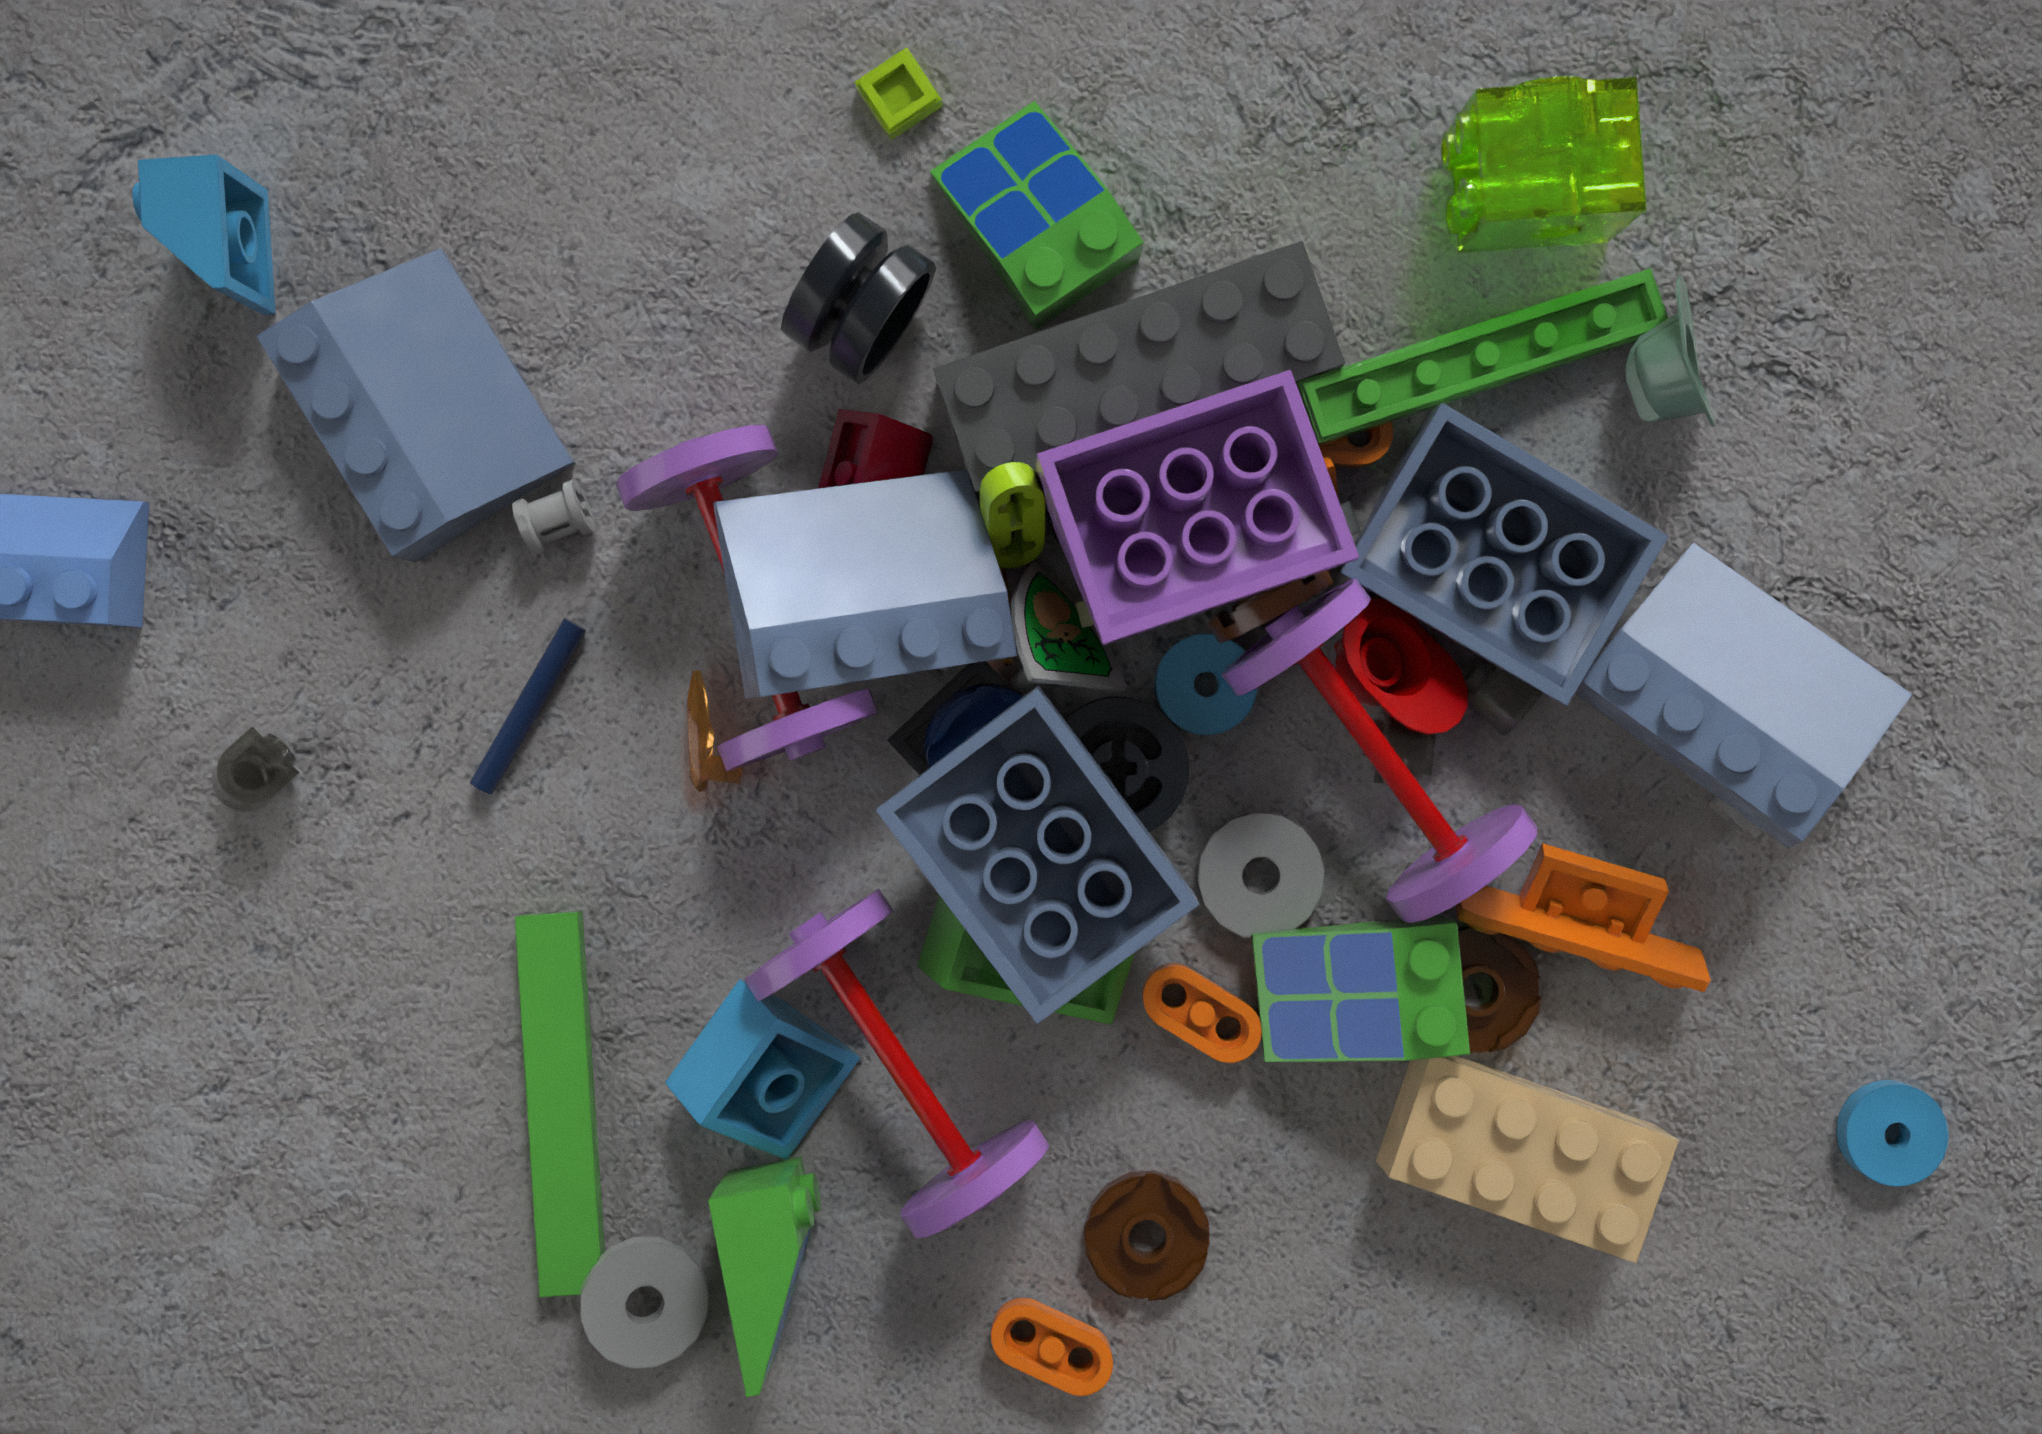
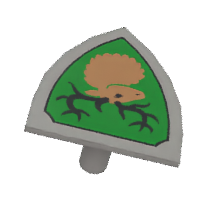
[1011,560,1127,695]

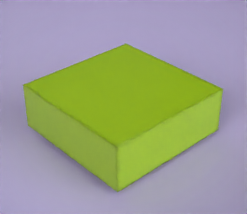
[854,47,943,141]

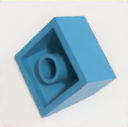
[132,154,276,315]
[665,979,860,1160]

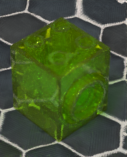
[1441,76,1647,253]

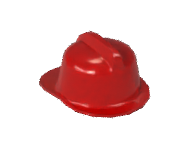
[1334,598,1468,735]

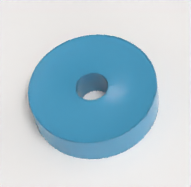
[1154,633,1257,735]
[1836,1080,1949,1187]

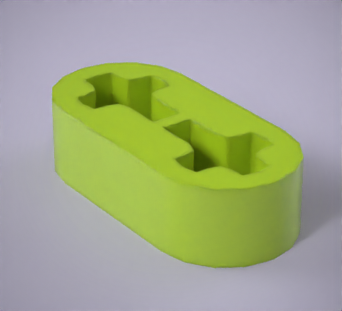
[980,462,1045,569]

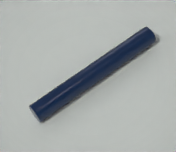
[470,618,587,795]

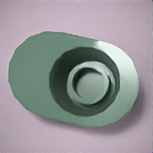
[1625,276,1716,427]

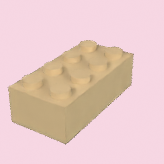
[1376,1056,1679,1263]

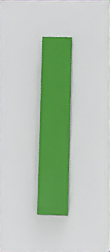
[1296,268,1668,445]
[515,911,605,1297]

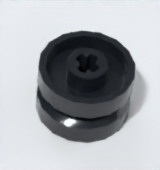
[781,212,936,384]

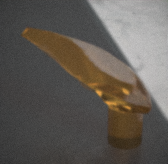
[687,670,743,792]

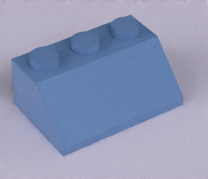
[0,494,149,628]

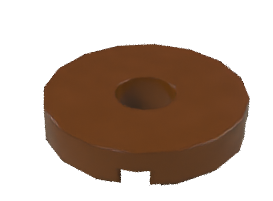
[1208,570,1334,643]
[1458,926,1541,1053]
[1084,1170,1210,1301]

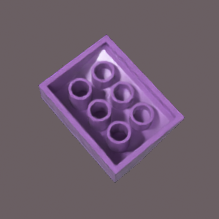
[1035,370,1359,646]

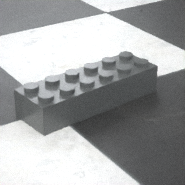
[933,240,1345,500]

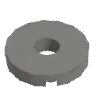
[1197,812,1325,938]
[579,1236,709,1369]

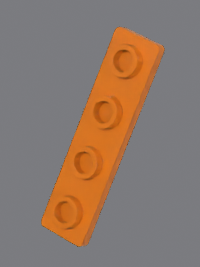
[1456,843,1711,992]

